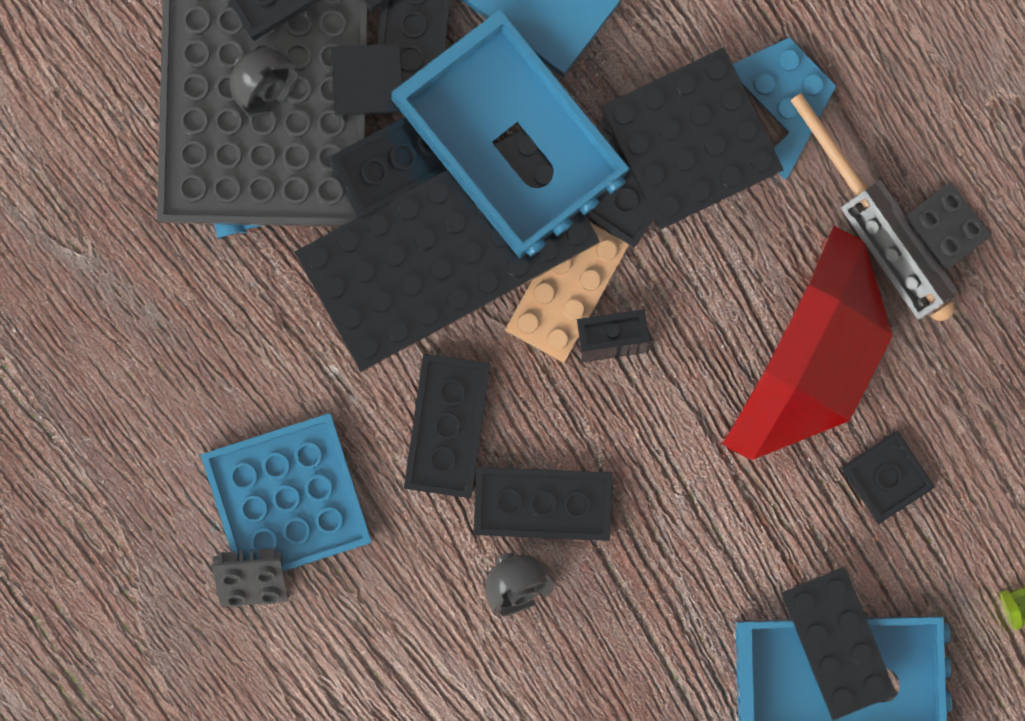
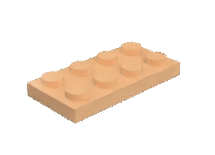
[505,223,629,363]

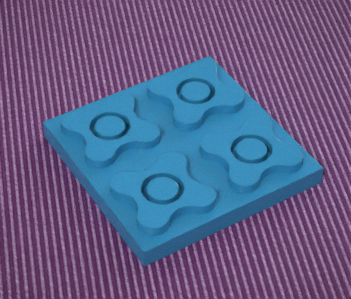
[201,413,372,571]

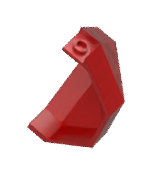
[720,226,893,460]

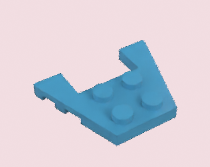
[733,38,836,180]

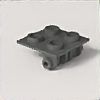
[905,182,991,271]
[211,547,288,607]

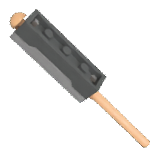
[790,93,958,321]

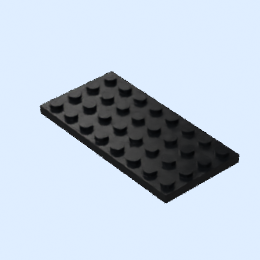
[294,129,600,373]

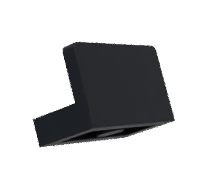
[577,309,650,362]

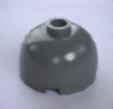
[230,48,298,118]
[485,553,555,617]

